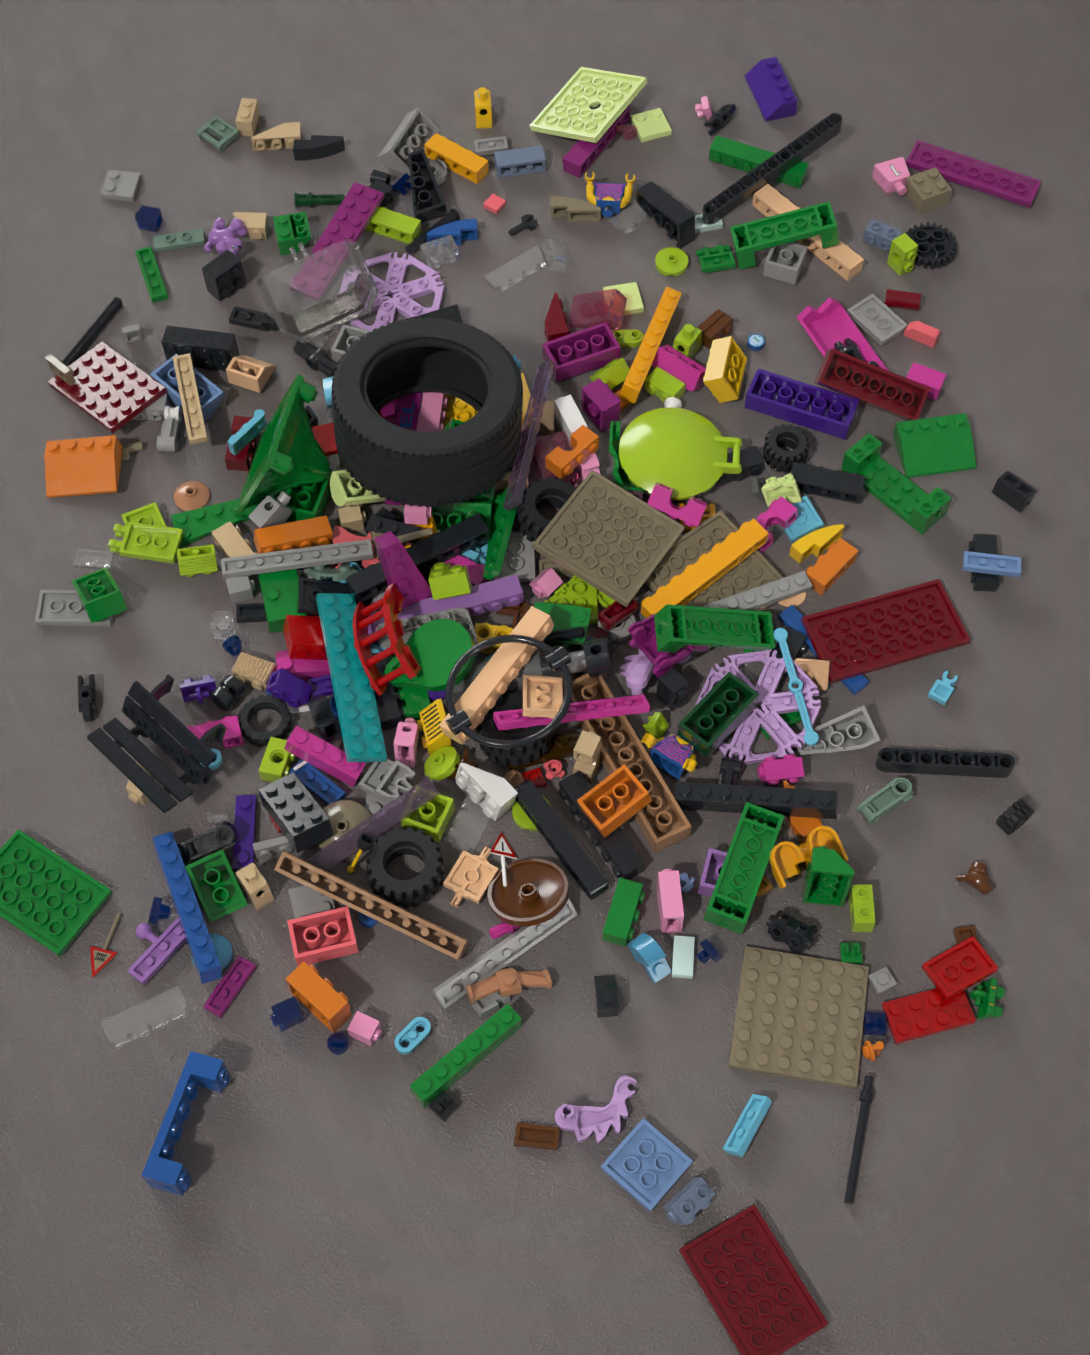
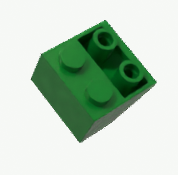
[273,211,311,256]

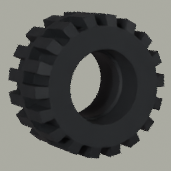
[763,424,810,473]

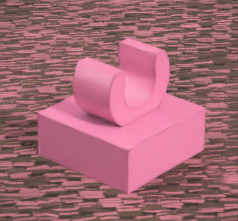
[695,96,713,120]

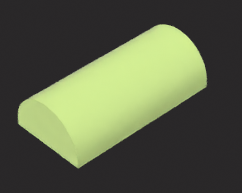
[330,470,386,506]

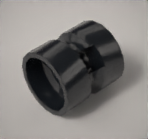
[209,675,246,711]

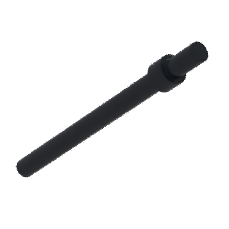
[844,1075,874,1204]

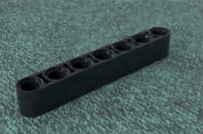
[875,748,1015,778]
[514,779,609,900]

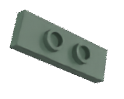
[153,229,205,253]

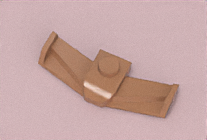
[466,968,552,1004]

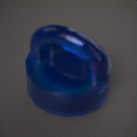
[222,635,242,656]
[327,1032,349,1055]

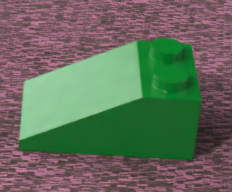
[71,567,127,623]
[534,602,591,648]
[185,849,248,922]

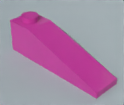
[276,650,330,682]

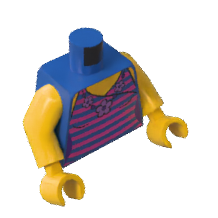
[584,171,636,218]
[641,733,697,779]

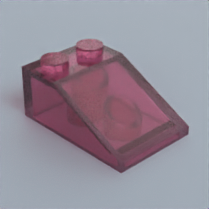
[568,288,627,331]

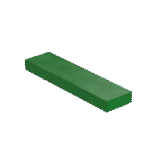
[135,246,169,303]

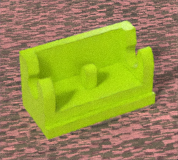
[589,358,630,390]

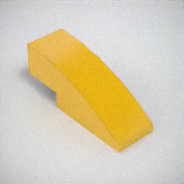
[789,524,845,564]

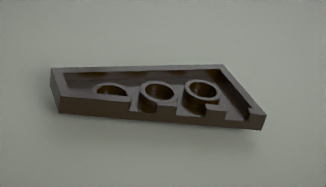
[508,733,581,770]

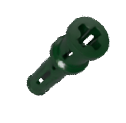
[294,192,345,208]

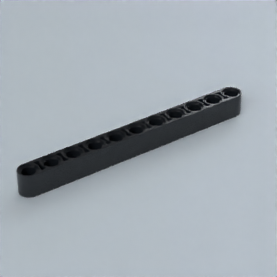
[702,113,842,225]

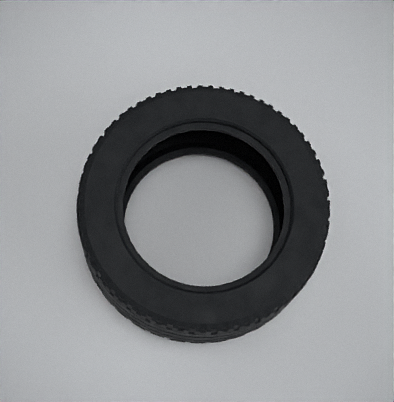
[331,317,523,507]

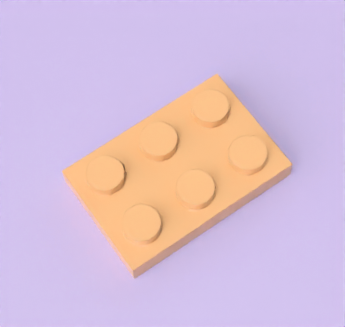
[523,675,563,719]

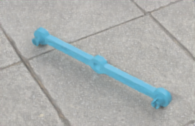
[774,628,819,746]

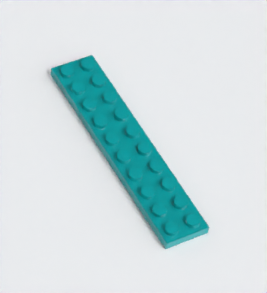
[316,593,387,762]

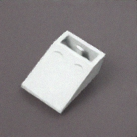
[455,763,518,821]

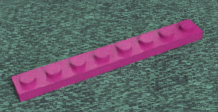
[493,694,650,730]

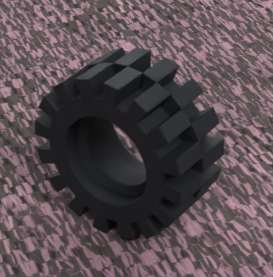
[996,799,1034,835]

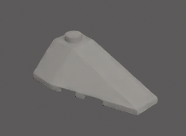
[797,706,881,756]

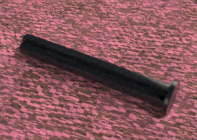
[405,208,460,255]
[542,626,585,644]

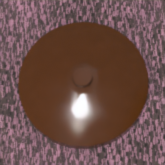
[487,858,569,927]

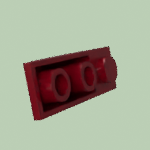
[544,292,571,342]

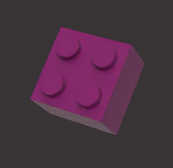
[582,378,621,433]

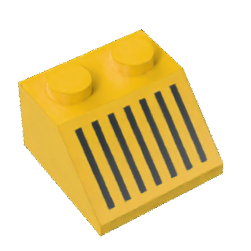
[417,698,451,755]

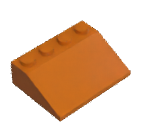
[44,435,123,498]

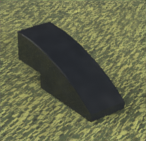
[293,135,345,161]

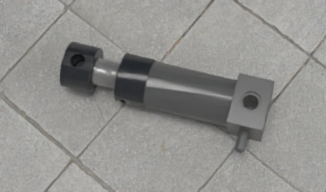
[453,638,614,704]

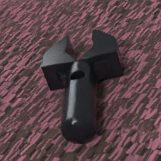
[508,214,537,236]

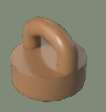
[504,770,524,788]

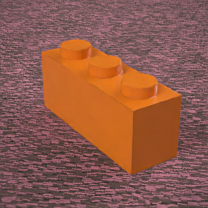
[805,538,859,595]

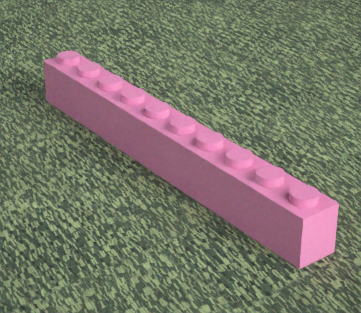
[404,392,449,525]

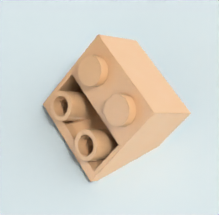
[226,355,276,393]

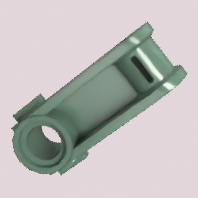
[857,777,914,825]

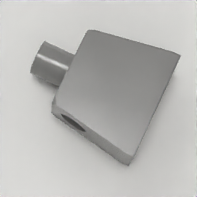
[248,491,292,528]

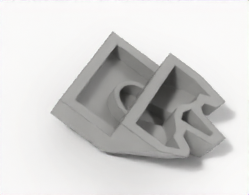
[358,758,416,798]

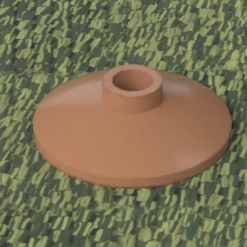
[174,481,210,512]

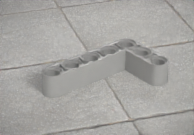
[377,608,478,656]

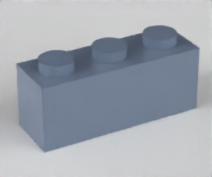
[494,145,546,178]

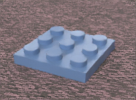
[600,1118,693,1212]

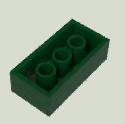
[678,672,759,758]

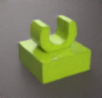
[642,712,669,739]

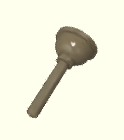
[370,528,433,561]

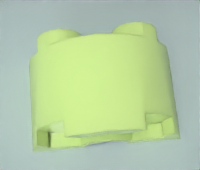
[761,474,802,507]

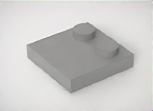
[100,170,141,202]
[288,885,335,919]

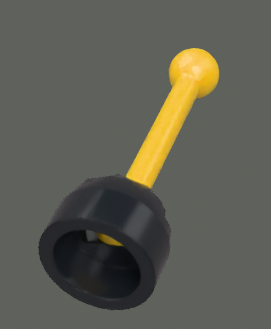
[347,833,375,874]

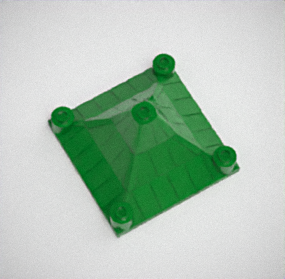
[233,374,332,518]

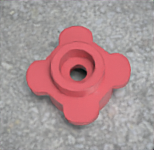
[543,760,565,780]

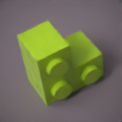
[428,562,472,600]

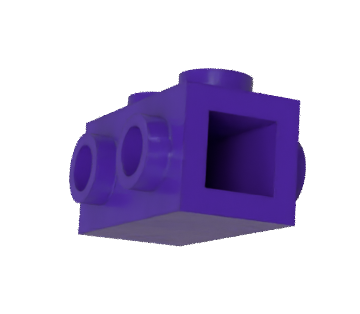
[266,668,312,708]

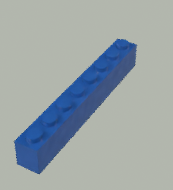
[152,832,222,984]

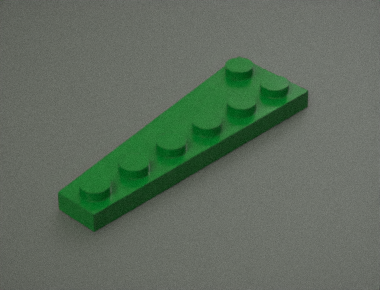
[483,482,523,580]
[171,493,279,548]

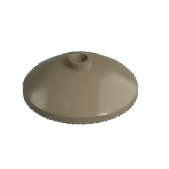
[317,800,374,859]

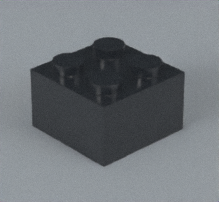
[202,249,246,302]

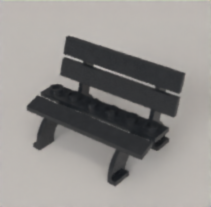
[87,675,227,814]

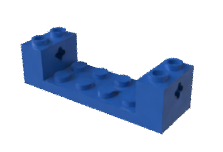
[141,1051,230,1196]

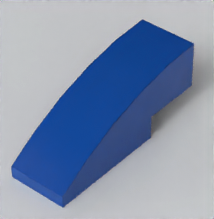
[427,218,478,247]

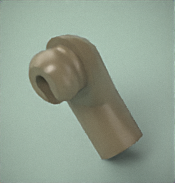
[121,442,143,461]

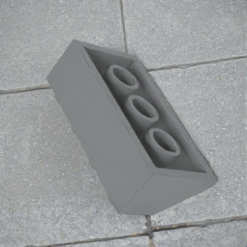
[378,107,440,175]

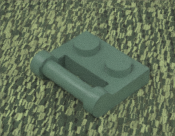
[196,116,240,152]

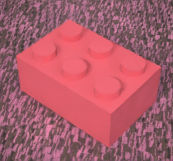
[287,906,359,966]

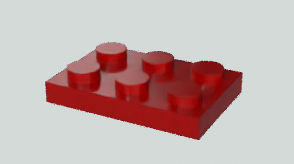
[921,936,998,1001]

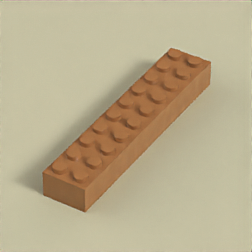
[563,673,691,853]

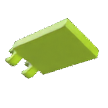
[108,521,184,564]

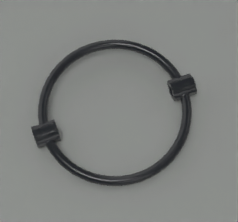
[445,635,573,749]

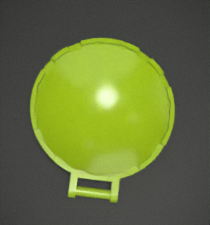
[619,407,742,500]

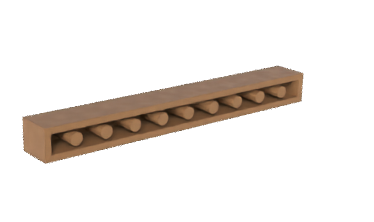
[274,851,470,960]

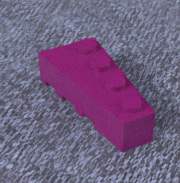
[374,531,432,609]

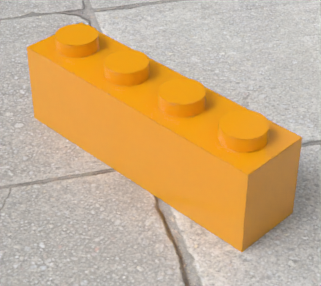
[424,133,489,184]

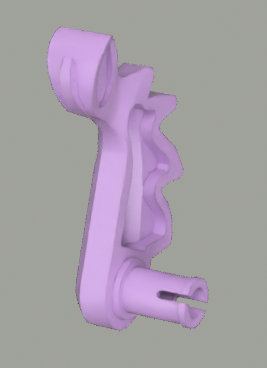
[620,649,691,696]
[555,1075,637,1144]

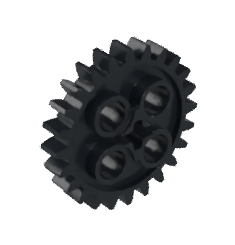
[905,222,958,269]

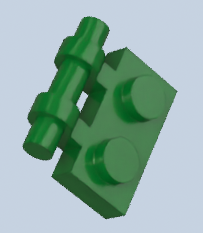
[696,244,735,273]

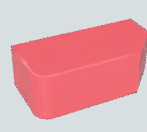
[903,321,940,348]

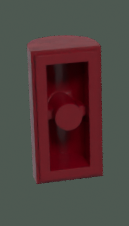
[884,289,921,311]
[598,599,639,630]

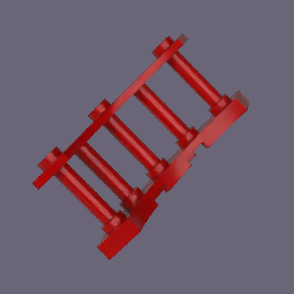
[353,583,421,696]

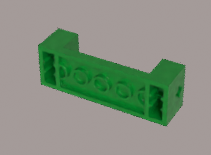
[730,201,839,270]
[841,433,951,535]
[654,604,775,653]
[703,802,784,935]

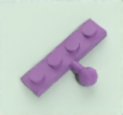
[127,918,186,986]

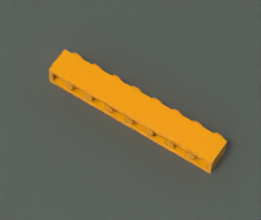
[619,286,682,404]
[641,518,769,618]

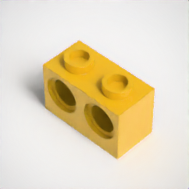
[474,623,513,654]

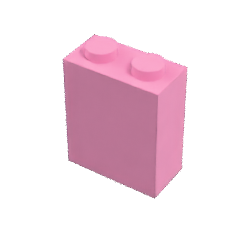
[656,869,684,933]

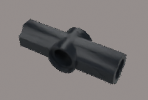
[293,339,338,377]

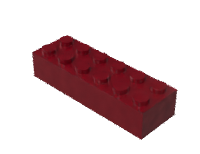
[814,348,930,421]

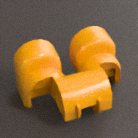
[769,826,849,889]

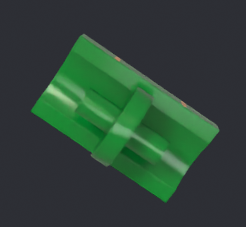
[969,978,1005,1020]

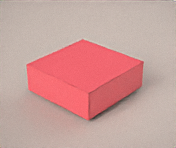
[483,194,506,215]

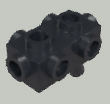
[766,910,817,953]

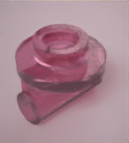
[617,124,636,140]

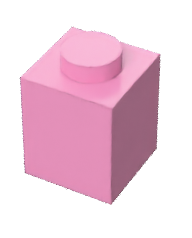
[529,568,563,598]
[347,1011,382,1047]

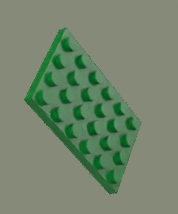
[0,829,112,957]

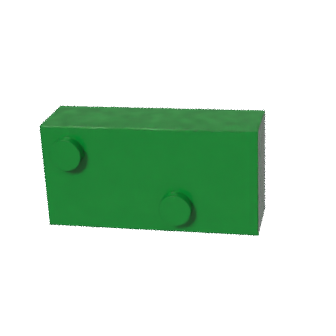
[258,569,306,633]

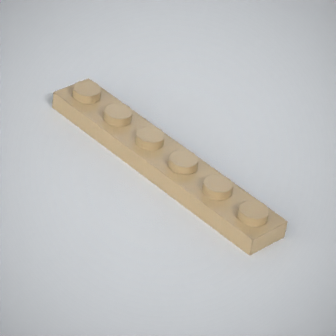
[173,353,208,445]

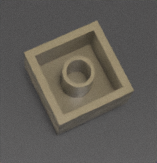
[905,167,952,214]

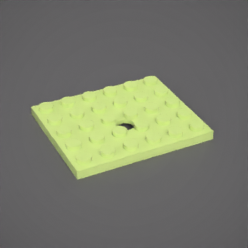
[530,67,648,143]

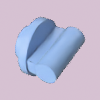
[679,873,695,893]

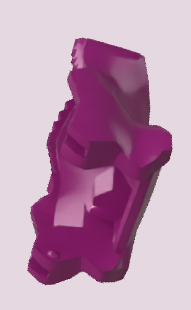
[628,613,709,677]

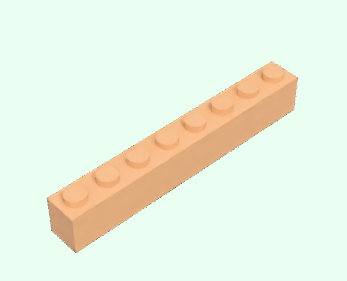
[752,184,864,281]
[439,606,554,745]

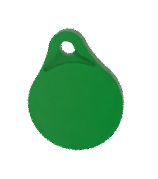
[385,619,476,691]

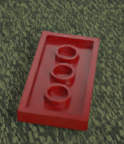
[881,988,976,1045]

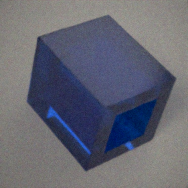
[135,205,163,232]
[270,996,304,1032]

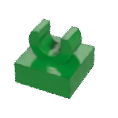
[839,943,863,965]

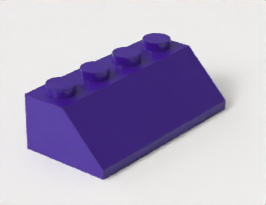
[745,57,798,122]

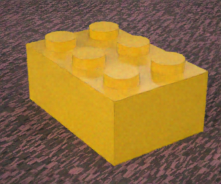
[703,336,747,403]

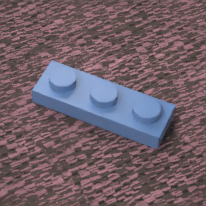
[963,551,1021,577]

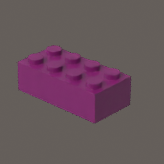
[542,322,620,382]

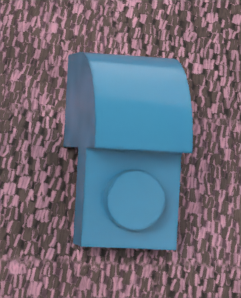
[627,933,672,983]

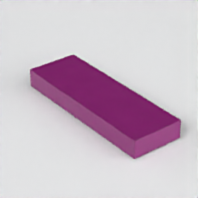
[203,955,257,1019]

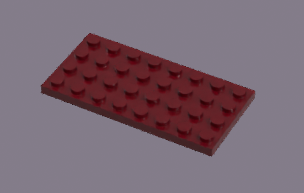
[801,579,971,683]

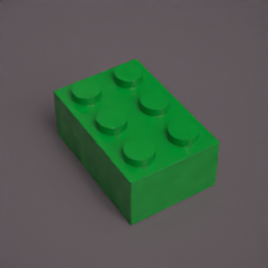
[286,471,332,522]

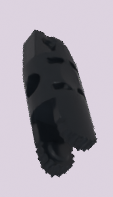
[704,104,737,136]
[77,674,96,722]

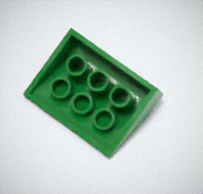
[893,413,977,478]

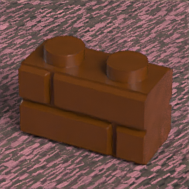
[697,309,733,349]

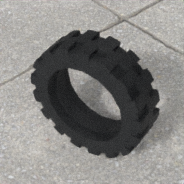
[239,695,292,747]

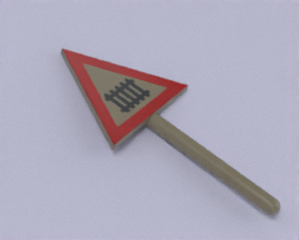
[90,914,120,978]

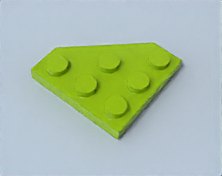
[543,575,598,623]

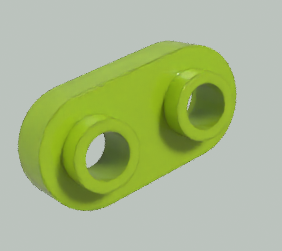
[612,329,643,348]

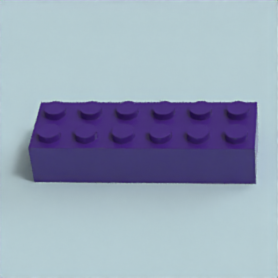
[744,369,859,440]

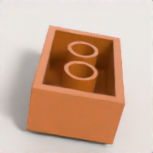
[577,764,652,838]
[285,961,352,1034]

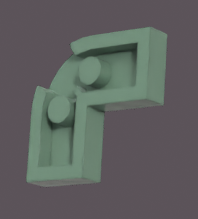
[307,564,357,581]

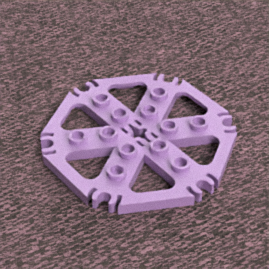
[336,252,444,331]
[695,649,821,765]

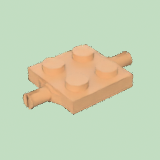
[443,846,499,908]

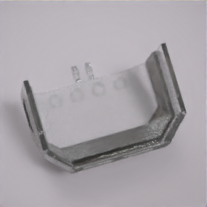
[256,238,379,344]

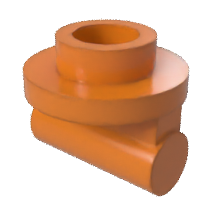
[862,1040,884,1062]

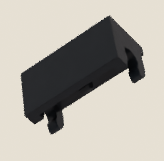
[992,470,1037,513]

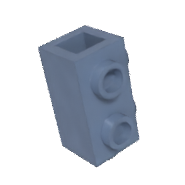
[863,219,903,252]
[663,1177,715,1225]

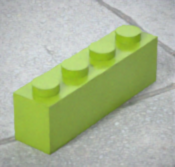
[365,206,422,244]

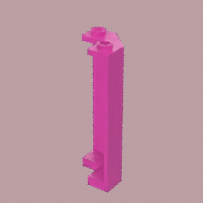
[796,297,889,371]

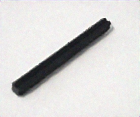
[62,297,123,366]

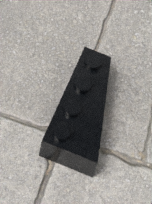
[408,148,447,223]
[636,181,695,249]

